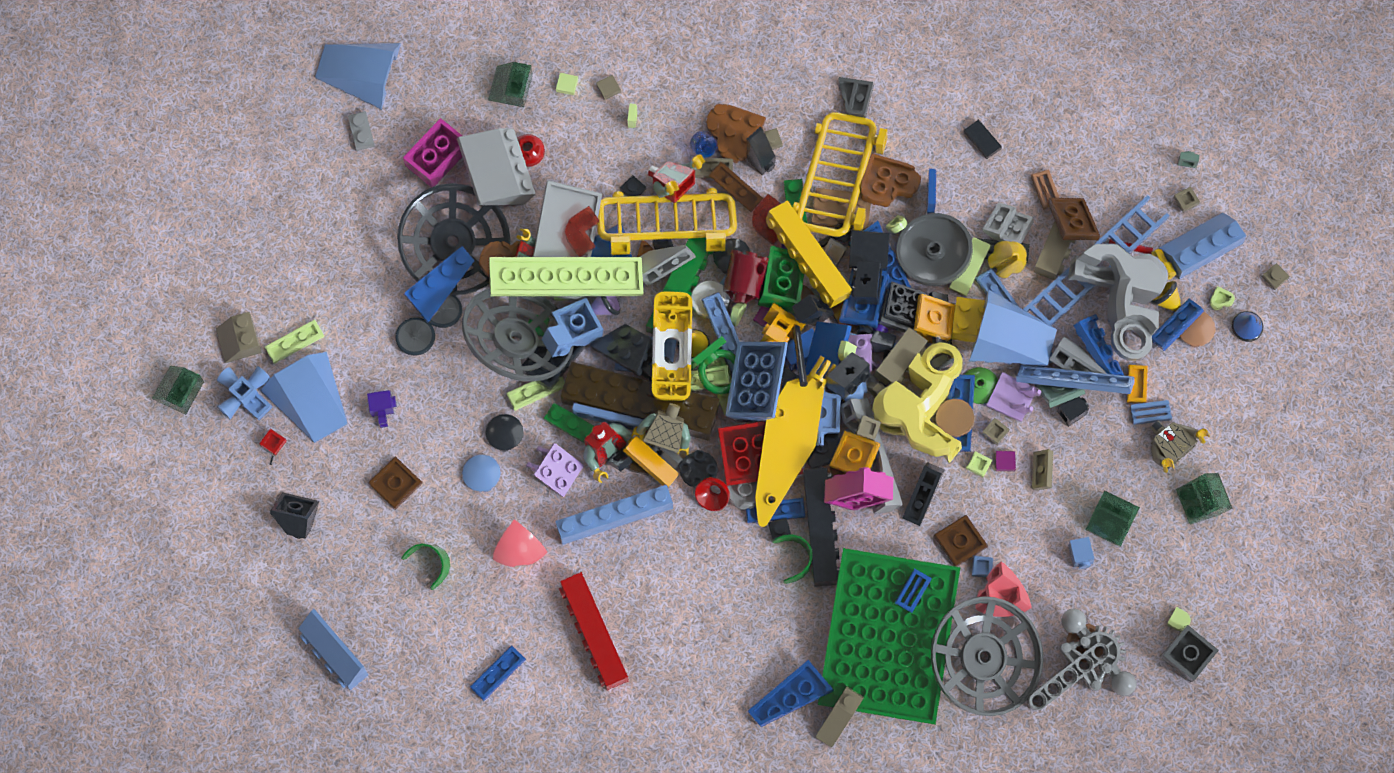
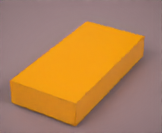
[1127,364,1148,404]

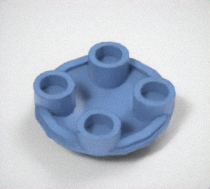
[462,455,501,492]

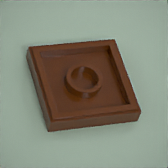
[368,456,423,510]
[934,515,988,567]

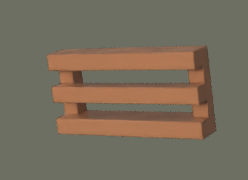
[1031,169,1060,210]

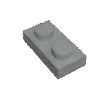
[348,111,375,151]

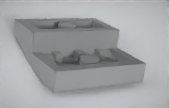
[983,202,1034,244]

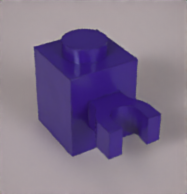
[367,390,397,428]

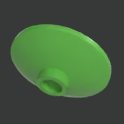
[964,367,998,404]

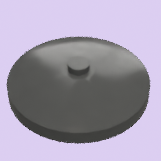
[897,213,973,286]

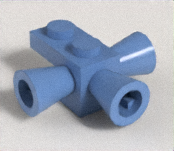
[217,366,272,420]

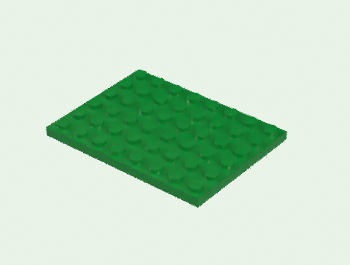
[818,548,961,725]

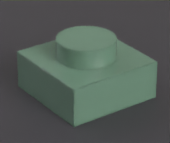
[1178,151,1200,168]

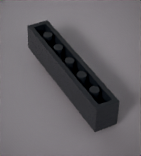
[803,467,840,587]

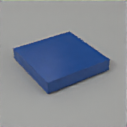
[926,169,936,214]

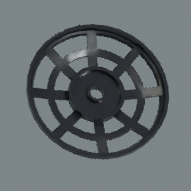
[397,183,510,296]

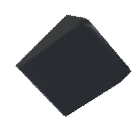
[870,331,896,352]

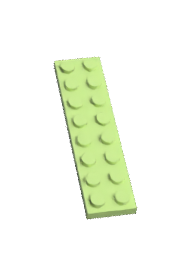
[489,257,643,296]

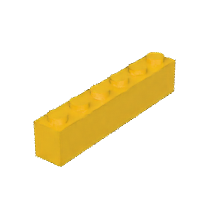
[766,200,852,308]

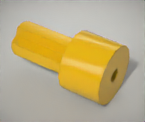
[1152,249,1176,280]

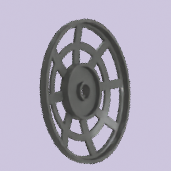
[462,288,573,382]
[931,597,1043,716]

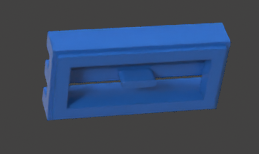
[895,568,932,613]

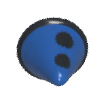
[1232,311,1264,342]

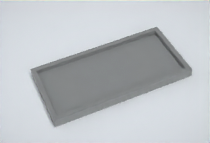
[532,180,602,302]

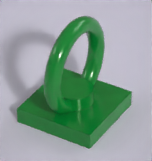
[691,336,736,395]

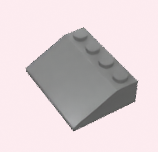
[457,128,536,205]

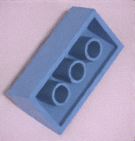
[1159,212,1246,279]
[298,609,368,690]

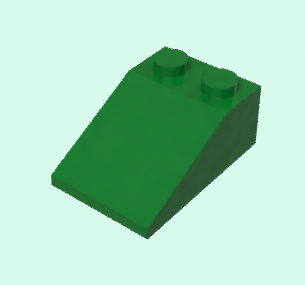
[758,246,804,314]

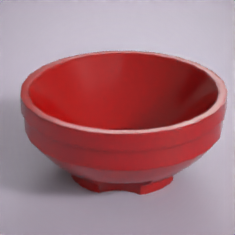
[517,134,545,167]
[695,477,730,511]

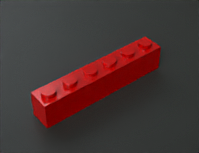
[558,572,629,691]

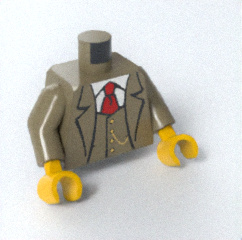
[1150,421,1210,473]

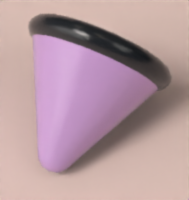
[591,296,621,315]

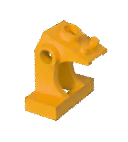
[760,303,806,342]

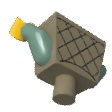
[631,403,691,455]

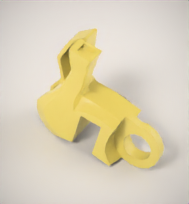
[872,342,963,463]

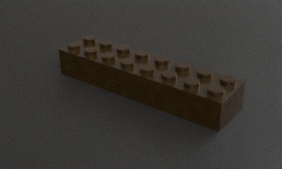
[560,361,720,441]

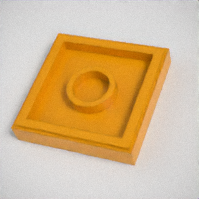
[914,294,955,341]
[829,431,880,473]

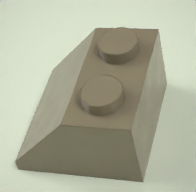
[216,312,262,363]

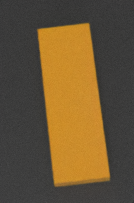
[623,436,679,487]

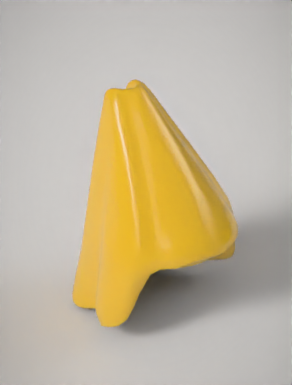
[988,241,1027,278]

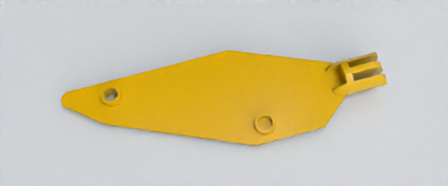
[755,356,836,527]

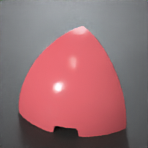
[493,519,547,567]
[976,561,1032,617]

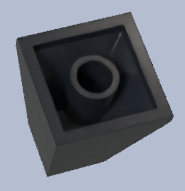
[270,492,319,539]

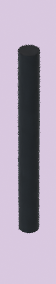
[792,325,808,387]

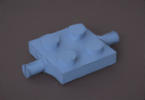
[816,387,841,446]

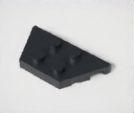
[590,324,653,376]

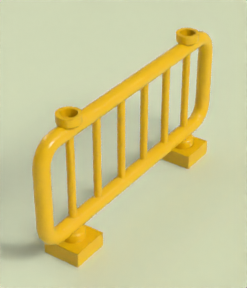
[793,112,887,237]
[597,188,737,255]

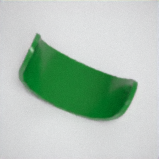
[772,534,812,584]
[401,543,450,590]

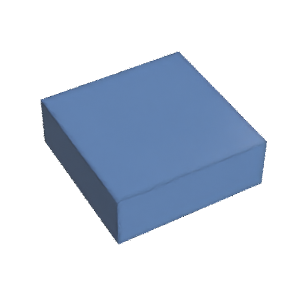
[972,556,993,577]

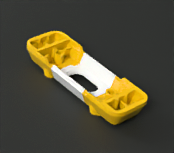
[652,292,692,401]

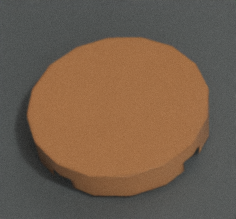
[936,399,975,438]

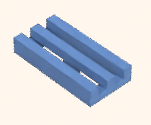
[1130,400,1172,425]

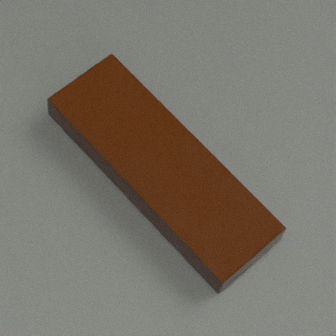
[709,162,763,212]

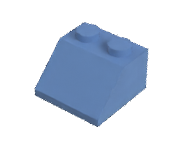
[552,298,603,346]

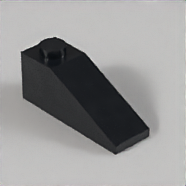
[746,127,776,175]
[902,462,945,526]

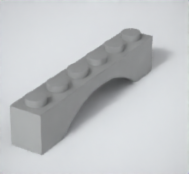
[840,398,903,513]

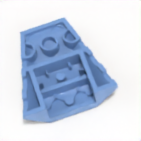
[315,43,401,110]
[969,290,1057,366]
[260,352,348,443]

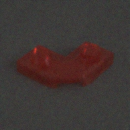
[752,194,781,246]
[565,206,600,257]

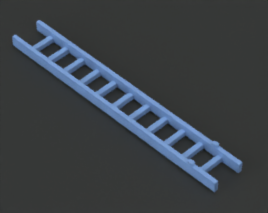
[1008,195,1170,365]

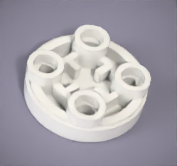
[691,281,729,319]

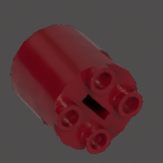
[723,250,769,304]

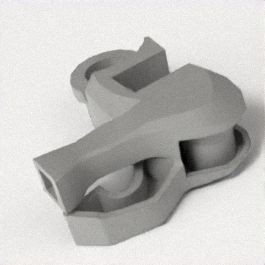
[1068,244,1168,361]

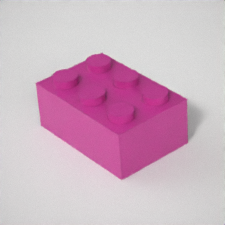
[403,118,463,187]
[824,467,894,511]

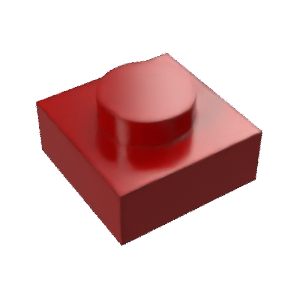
[259,428,287,456]

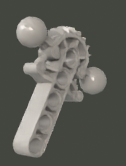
[1027,608,1137,711]

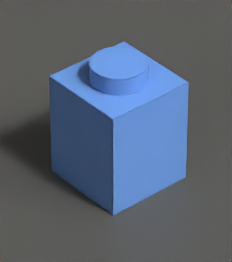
[542,324,574,357]
[1068,537,1094,569]

